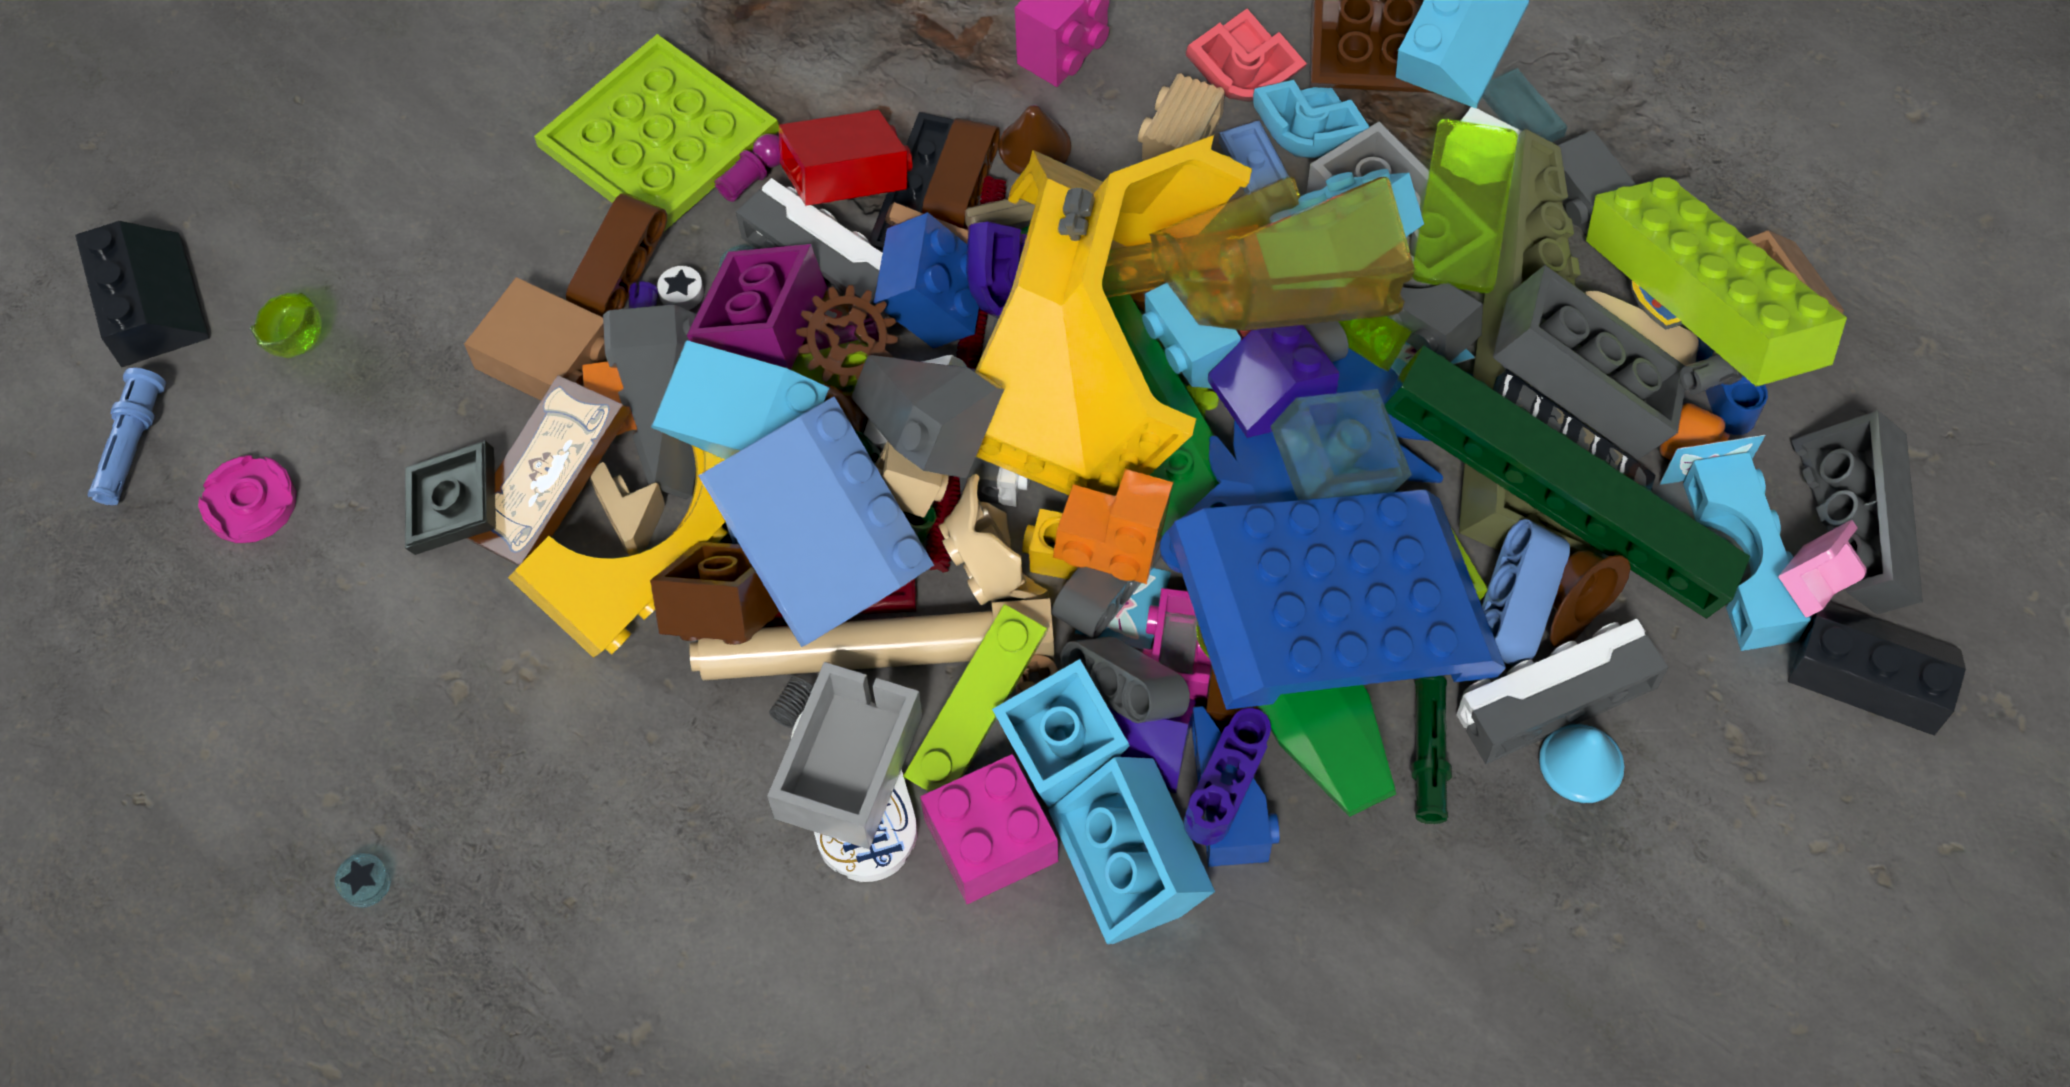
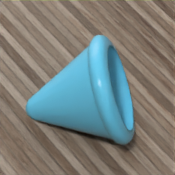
[1539,724,1625,803]

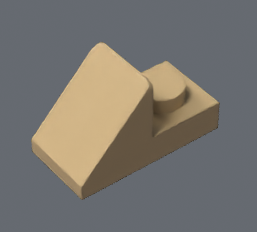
[590,462,665,557]

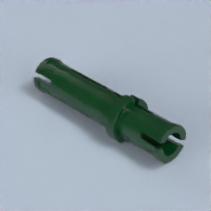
[1412,676,1452,824]

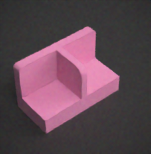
[1778,520,1866,618]

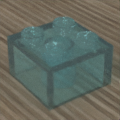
[1270,389,1412,500]

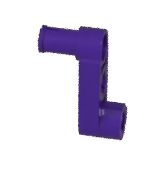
[1183,708,1271,845]

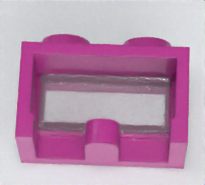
[1143,588,1211,704]

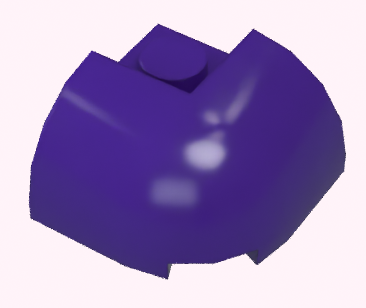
[966,222,1027,319]

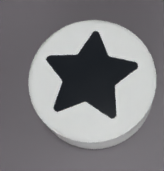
[657,266,704,310]

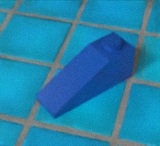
[1191,706,1280,867]

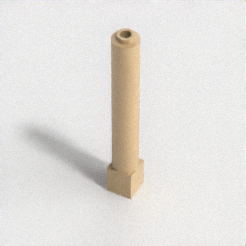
[690,598,1054,681]

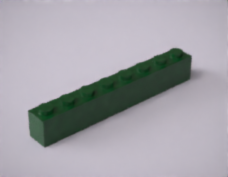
[1381,345,1751,619]

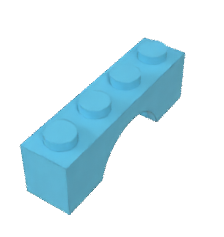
[1683,452,1812,651]

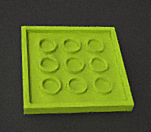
[534,34,779,231]

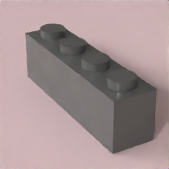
[1791,410,1923,615]

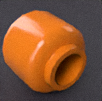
[1659,403,1730,460]

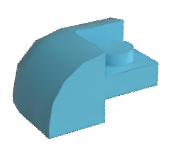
[1253,80,1369,158]

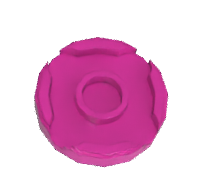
[198,455,297,543]

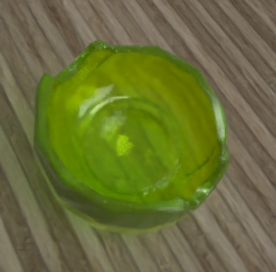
[250,293,322,359]

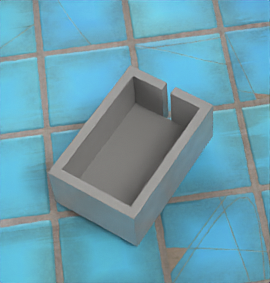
[767,662,922,849]

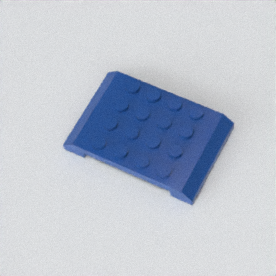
[1169,490,1506,710]

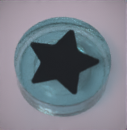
[335,853,391,908]

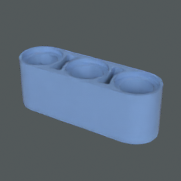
[1482,519,1570,667]

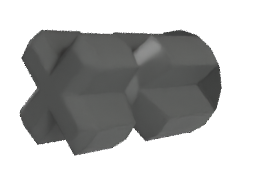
[1058,188,1095,241]

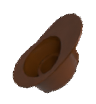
[1550,550,1631,648]

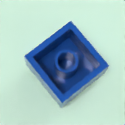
[874,212,979,349]

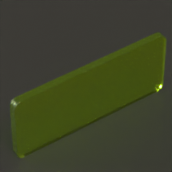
[1412,119,1518,293]

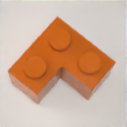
[1053,469,1173,584]

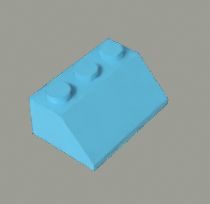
[1396,0,1530,108]
[1048,757,1215,944]

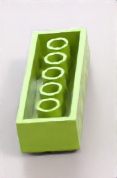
[1586,177,1847,387]

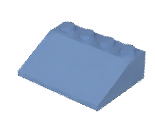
[698,397,934,647]

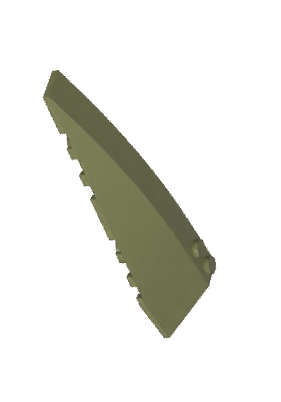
[1459,129,1609,558]

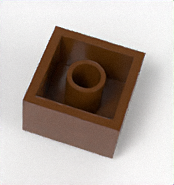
[650,542,780,645]

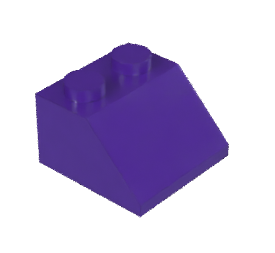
[1208,318,1339,438]

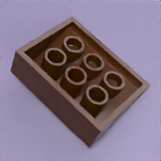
[1310,0,1485,95]

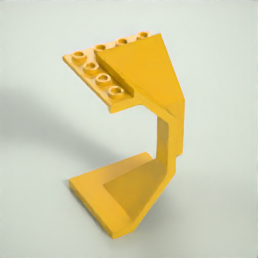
[976,135,1252,496]

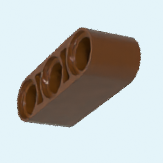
[922,118,1000,230]
[566,192,667,317]

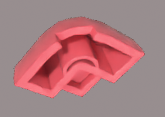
[1186,9,1307,102]

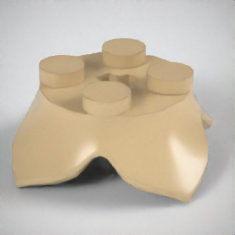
[939,474,1049,605]

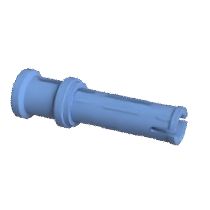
[88,368,166,506]

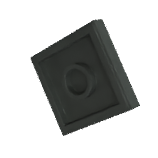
[405,441,496,555]

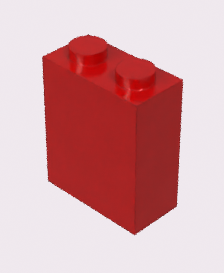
[779,110,912,206]

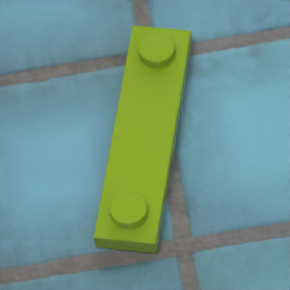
[903,604,1048,792]

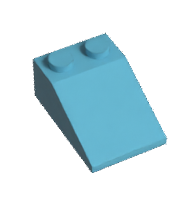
[651,340,829,460]

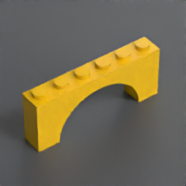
[508,445,728,658]

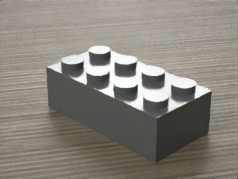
[1493,265,1685,460]

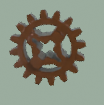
[796,285,898,387]

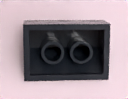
[75,221,210,368]
[1788,602,1966,736]

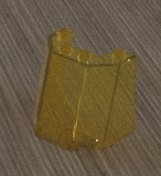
[1149,177,1415,331]

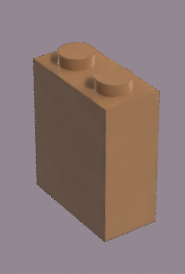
[464,277,607,400]

